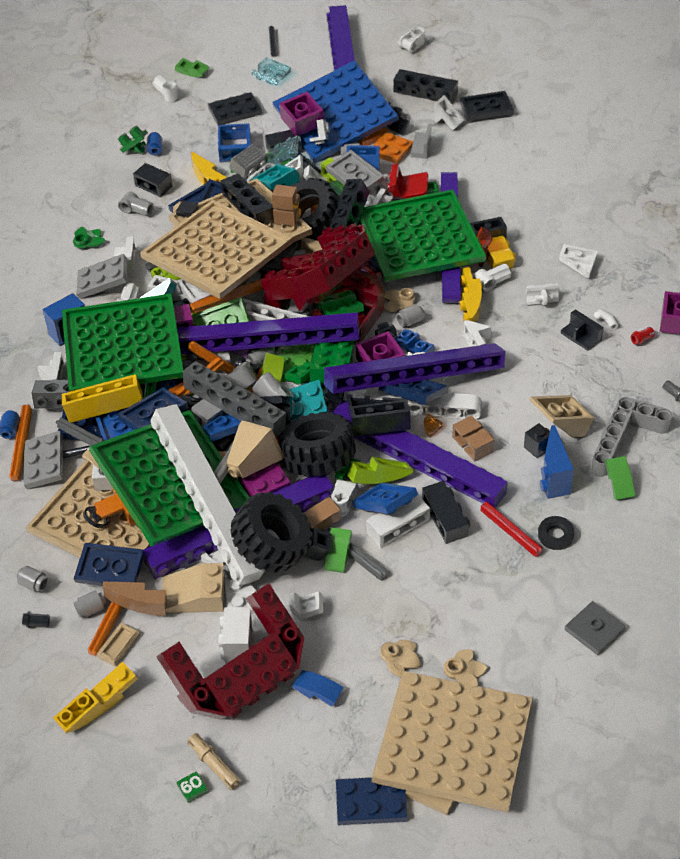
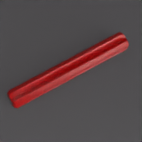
[480,502,543,557]

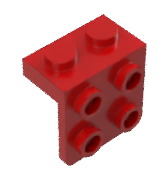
[388,164,429,199]

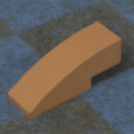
[305,497,341,531]
[103,582,167,616]

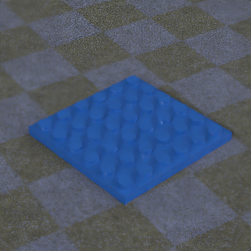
[272,60,399,163]

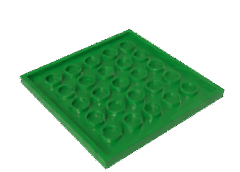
[360,190,486,282]
[62,293,183,392]
[89,410,250,547]

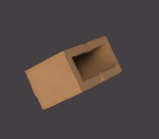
[272,185,301,226]
[452,415,495,462]

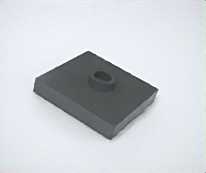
[564,601,626,655]

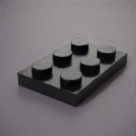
[460,91,514,121]
[208,92,262,126]

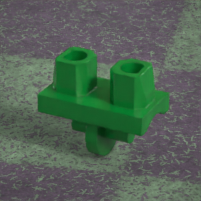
[118,125,148,154]

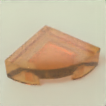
[424,413,443,437]

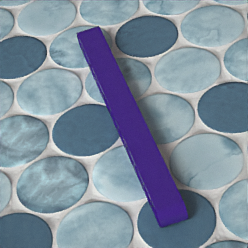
[441,172,460,303]

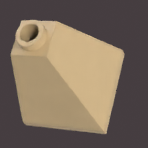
[226,420,284,478]

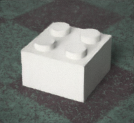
[218,607,253,664]

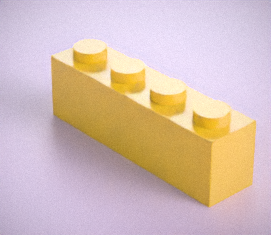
[62,374,143,423]

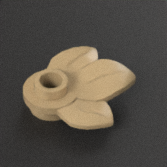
[385,288,415,312]
[380,639,421,677]
[443,649,487,686]

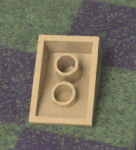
[529,395,594,437]
[162,563,225,613]

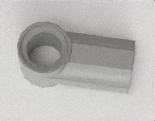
[118,191,154,216]

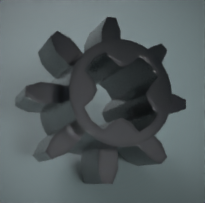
[375,322,397,337]

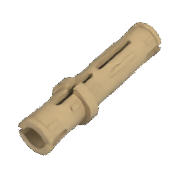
[187,733,241,790]

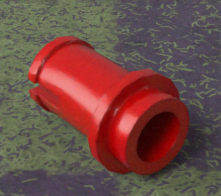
[630,327,655,345]

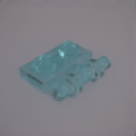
[251,57,291,85]
[267,135,301,165]

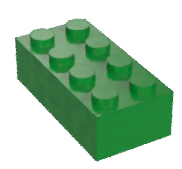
[310,340,356,389]

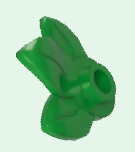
[73,226,105,249]

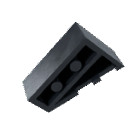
[347,394,411,436]

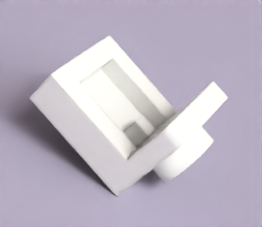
[310,120,330,144]
[289,591,323,620]

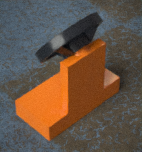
[83,487,136,529]

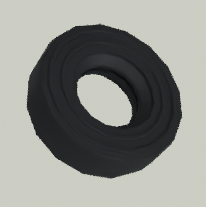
[538,516,574,550]

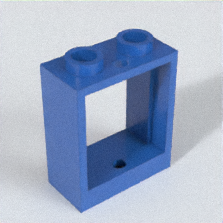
[218,123,251,162]

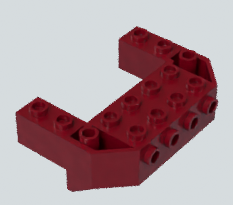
[260,224,375,311]
[264,252,385,343]
[156,583,305,720]

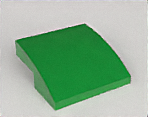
[316,289,364,315]

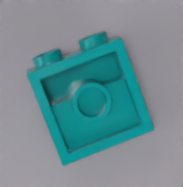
[252,164,300,190]
[289,380,329,421]

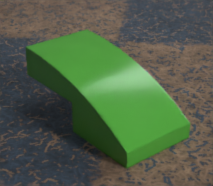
[175,58,210,77]
[605,456,635,500]
[324,527,352,573]

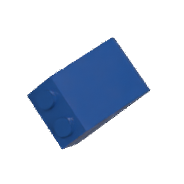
[540,425,574,499]

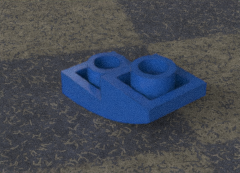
[394,329,435,354]
[292,670,344,707]

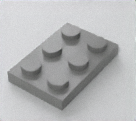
[326,150,384,190]
[76,254,127,299]
[24,431,63,489]

